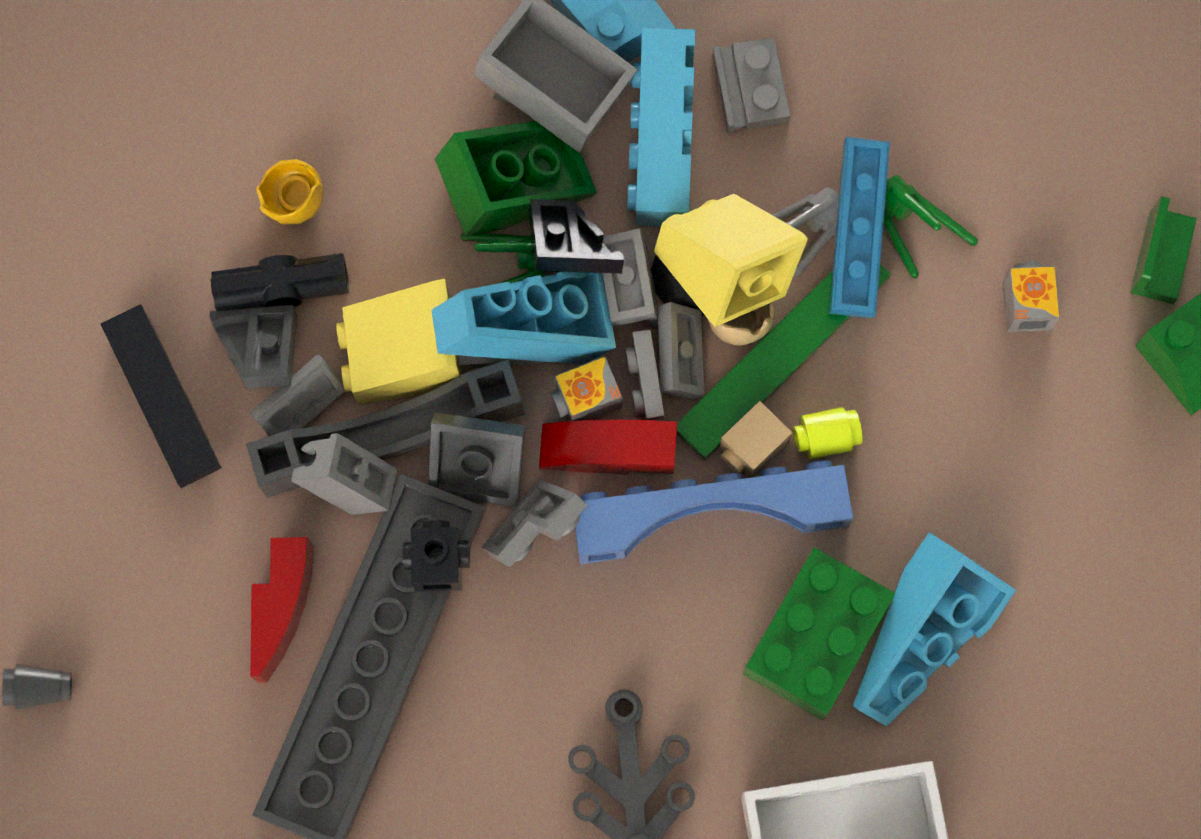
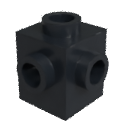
[403,520,470,592]

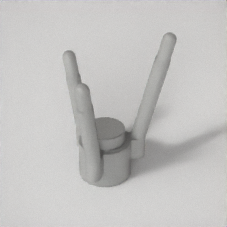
[772,187,839,276]

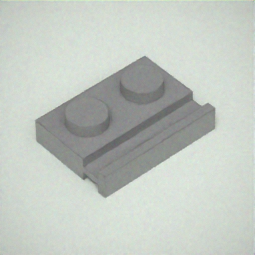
[712,37,790,133]

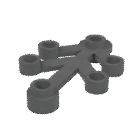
[568,690,695,839]

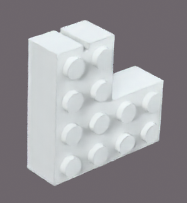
[741,761,948,839]

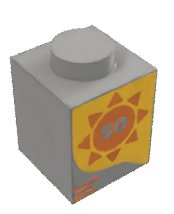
[1003,261,1060,332]
[551,356,622,421]

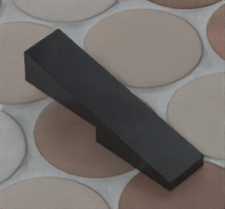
[101,304,222,488]

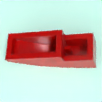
[539,419,677,475]
[250,537,314,682]

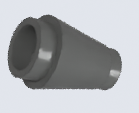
[2,664,72,710]

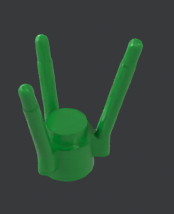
[883,175,978,278]
[460,232,544,284]

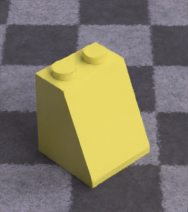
[654,194,808,327]
[336,279,462,405]

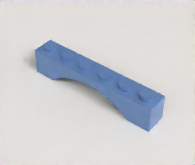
[575,461,853,564]

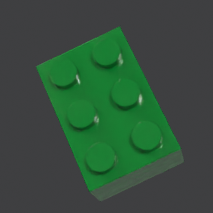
[742,547,896,721]

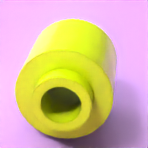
[793,407,863,460]

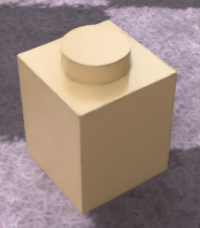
[720,401,792,478]

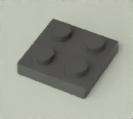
[428,412,525,507]

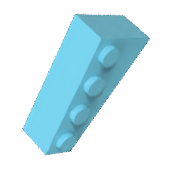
[627,28,695,226]
[431,272,616,365]

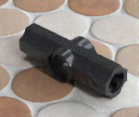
[210,253,349,311]

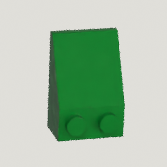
[435,121,597,236]

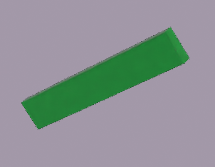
[677,264,891,461]

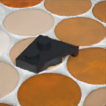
[529,199,624,274]

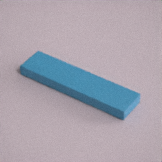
[829,137,890,319]

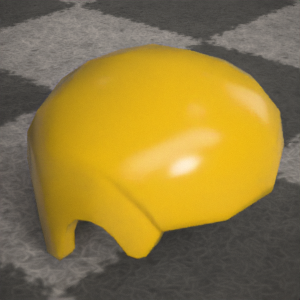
[256,159,324,225]

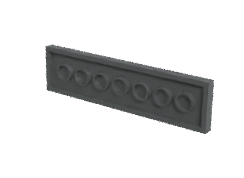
[252,474,485,839]

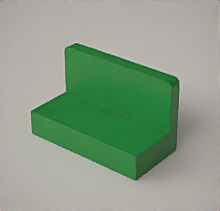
[1130,196,1197,304]

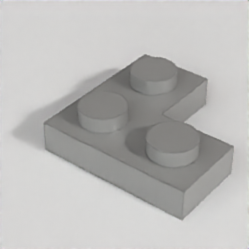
[481,479,588,567]

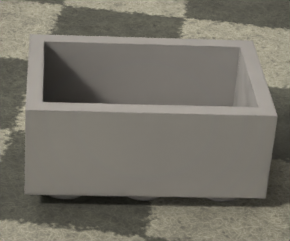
[473,0,638,152]

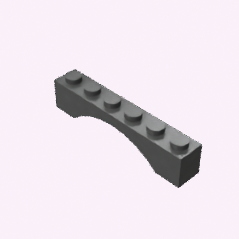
[246,359,525,498]

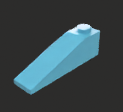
[550,0,676,63]
[853,532,1016,726]

